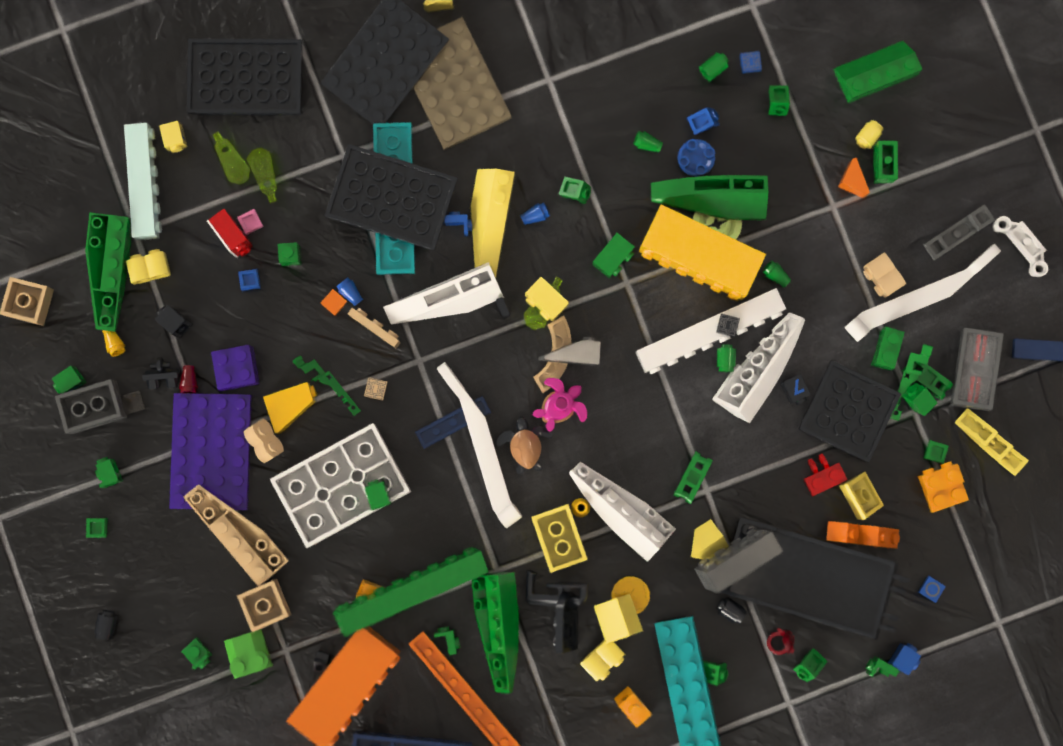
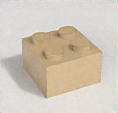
[0,277,54,326]
[237,579,292,632]

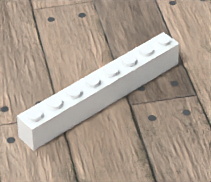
[636,288,786,374]

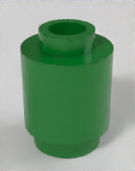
[717,344,736,372]

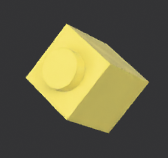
[159,121,187,153]

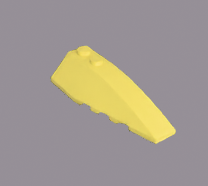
[471,169,515,278]

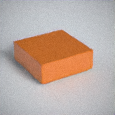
[321,289,348,316]

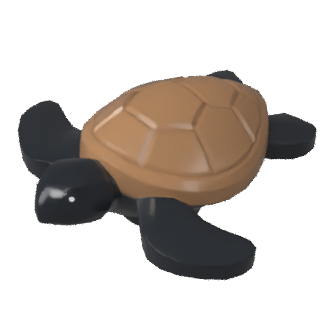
[496,416,553,474]

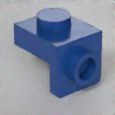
[444,212,472,236]

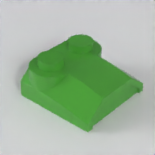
[224,629,273,679]

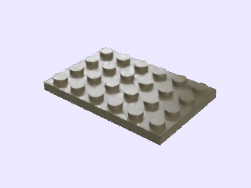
[414,17,512,150]

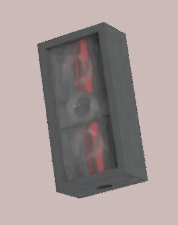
[950,328,1004,412]

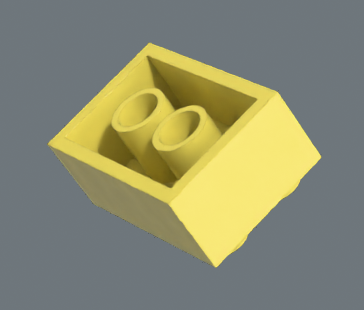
[532,504,587,573]

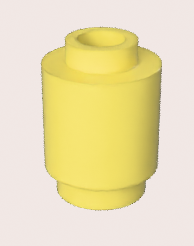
[856,120,883,149]

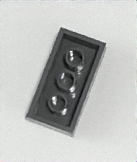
[694,528,783,593]

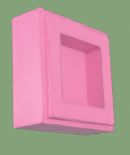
[237,209,263,235]

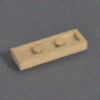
[348,308,400,348]

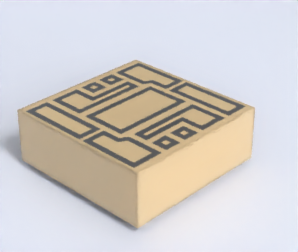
[364,377,388,401]

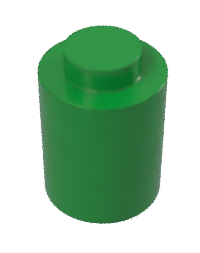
[699,52,729,81]

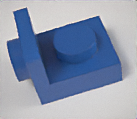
[687,107,719,135]

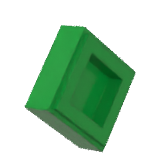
[923,440,949,464]
[86,518,107,538]

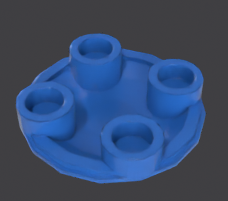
[678,139,715,177]

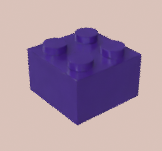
[211,345,260,391]

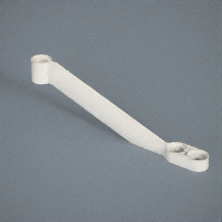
[844,244,1001,342]
[437,362,522,528]

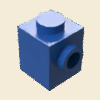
[888,643,921,676]

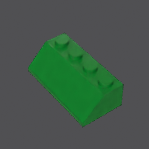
[833,41,923,103]

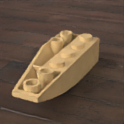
[183,484,289,587]

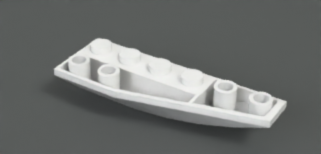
[383,262,504,325]
[569,462,676,562]

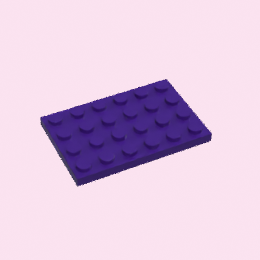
[169,393,252,510]

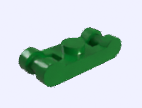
[902,361,954,400]
[673,451,713,504]

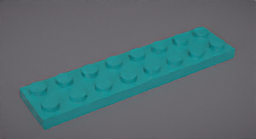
[373,122,415,275]
[654,616,721,746]

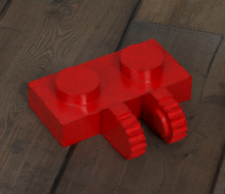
[804,454,847,496]

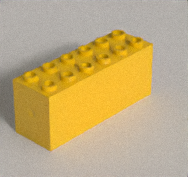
[639,205,766,301]

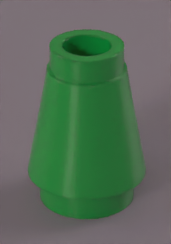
[633,131,663,153]
[762,260,791,287]

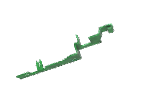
[890,344,933,421]
[293,356,361,416]

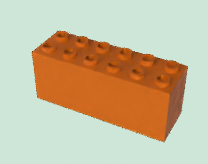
[287,626,401,746]

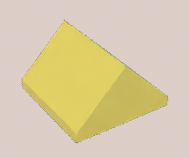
[839,472,884,520]
[593,594,643,644]

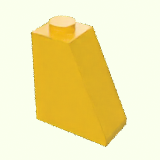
[263,382,317,434]

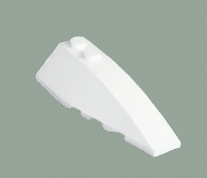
[712,312,805,423]

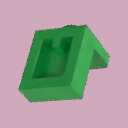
[769,85,790,116]
[559,177,591,204]
[181,638,212,670]
[793,648,827,682]
[866,656,899,677]
[703,660,728,685]

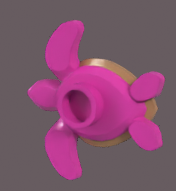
[533,378,587,432]

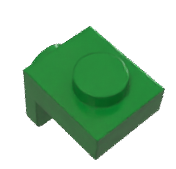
[434,626,460,655]

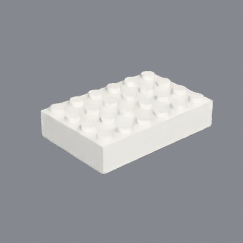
[270,423,412,548]

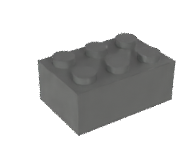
[55,379,127,434]

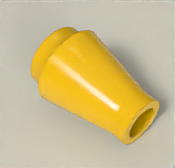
[102,330,125,357]
[571,498,590,517]

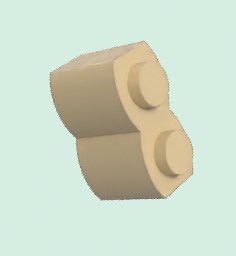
[863,252,906,298]
[244,419,284,463]

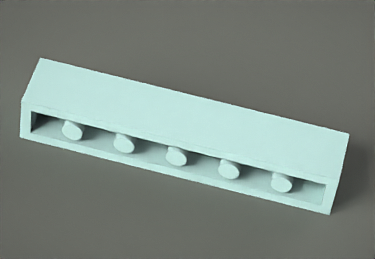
[124,123,162,240]

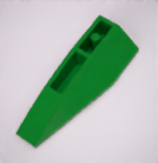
[651,175,768,220]
[85,213,132,332]
[472,572,519,693]

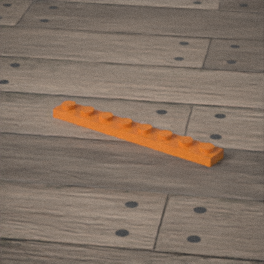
[409,631,521,746]

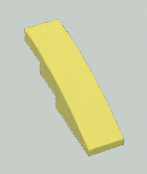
[955,408,1029,476]

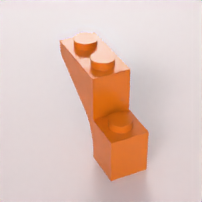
[826,521,900,549]

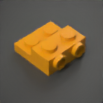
[918,461,969,513]

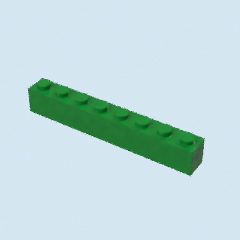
[333,547,488,636]

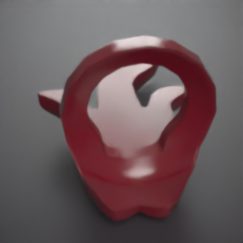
[767,628,795,655]

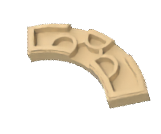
[533,316,571,393]

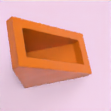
[838,158,870,198]

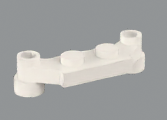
[993,216,1048,277]

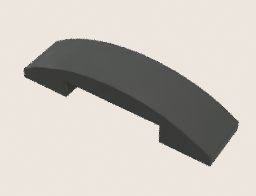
[923,204,995,260]

